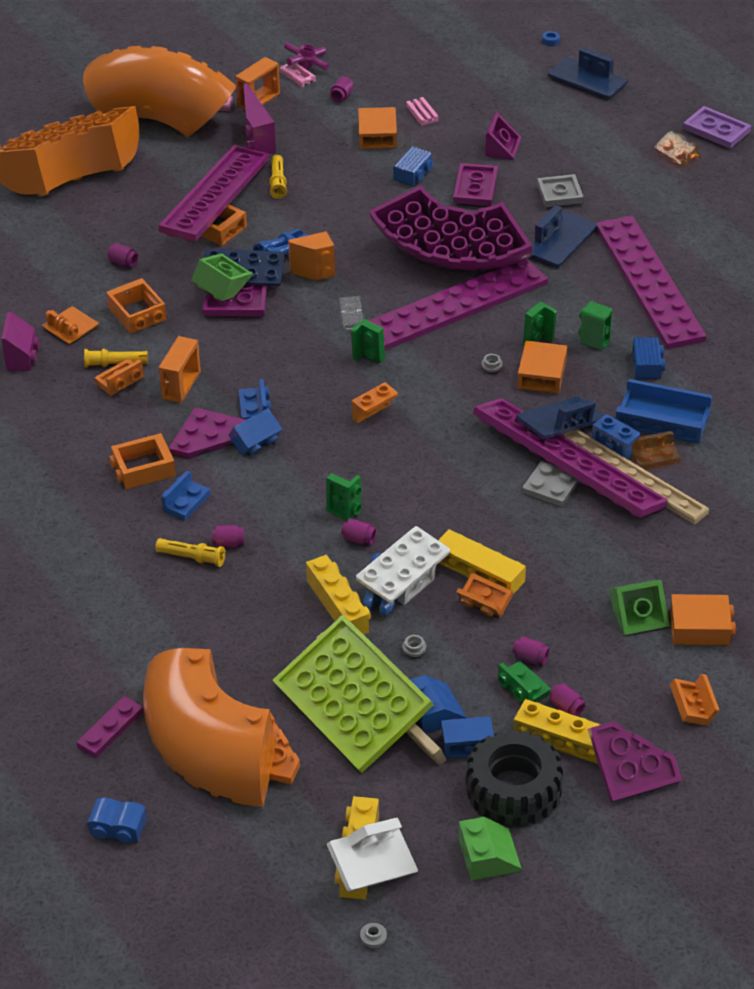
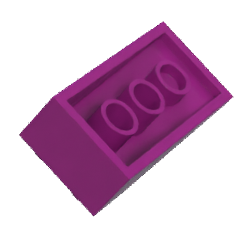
[244,83,276,154]

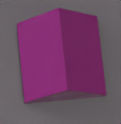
[485,112,522,160]

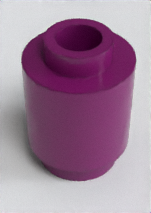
[330,77,354,102]
[108,243,139,268]
[341,519,377,546]
[212,525,244,548]
[512,636,550,666]
[549,683,586,716]

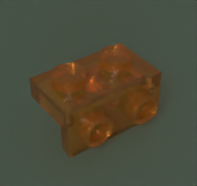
[655,130,701,167]

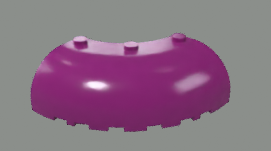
[369,185,533,271]

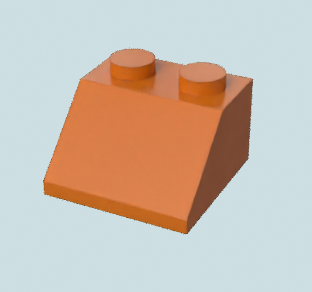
[288,231,335,281]

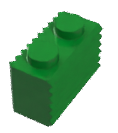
[578,301,612,350]

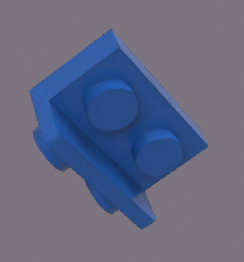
[239,379,271,420]
[592,414,640,460]
[161,471,211,521]

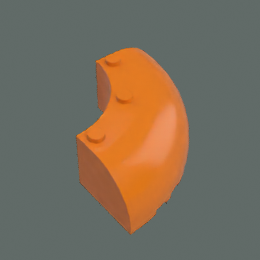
[83,46,236,137]
[0,106,139,196]
[143,648,276,807]

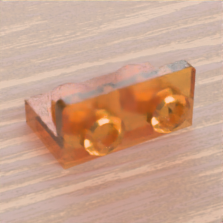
[631,431,681,470]

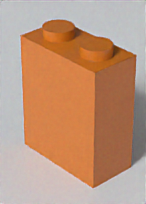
[358,107,397,149]
[517,341,567,393]
[670,594,736,645]

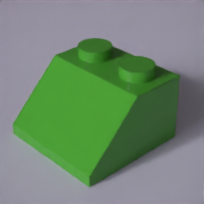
[191,253,253,301]
[609,580,670,635]
[459,817,522,880]

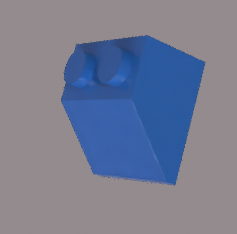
[410,675,467,734]

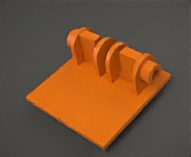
[41,306,100,344]

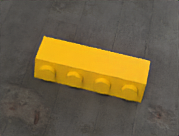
[438,529,526,593]

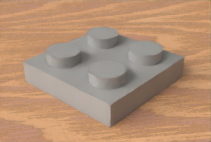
[537,174,584,207]
[522,461,579,507]

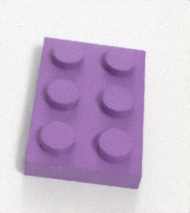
[683,106,751,149]

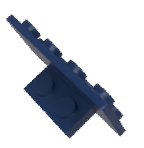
[548,47,628,99]
[531,205,597,267]
[204,249,285,286]
[516,397,604,439]

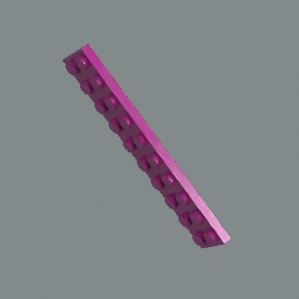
[158,145,269,242]
[596,216,706,349]
[369,259,548,351]
[473,398,668,518]

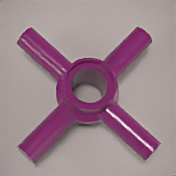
[284,42,329,70]

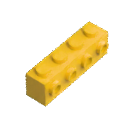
[306,554,371,635]
[513,699,600,764]
[335,796,379,900]

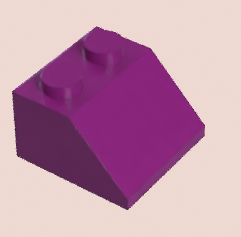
[1,312,40,371]

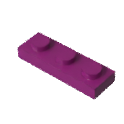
[76,696,143,758]

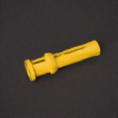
[269,155,287,199]
[84,349,148,368]
[155,538,225,567]

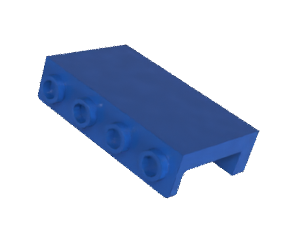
[615,379,712,444]

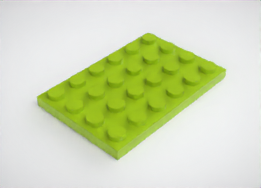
[273,615,434,773]

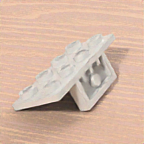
[356,526,450,605]
[327,818,418,892]

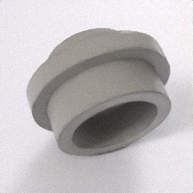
[481,354,503,372]
[402,635,426,657]
[360,923,387,948]

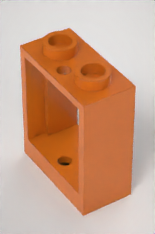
[235,57,280,110]
[201,205,247,246]
[106,278,167,334]
[159,336,201,403]
[109,433,176,490]

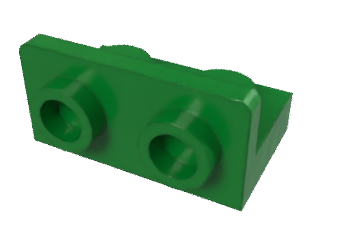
[522,301,557,345]
[351,319,385,363]
[326,473,362,521]
[497,661,551,702]

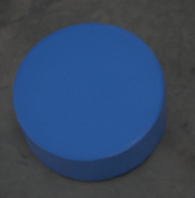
[542,31,560,46]

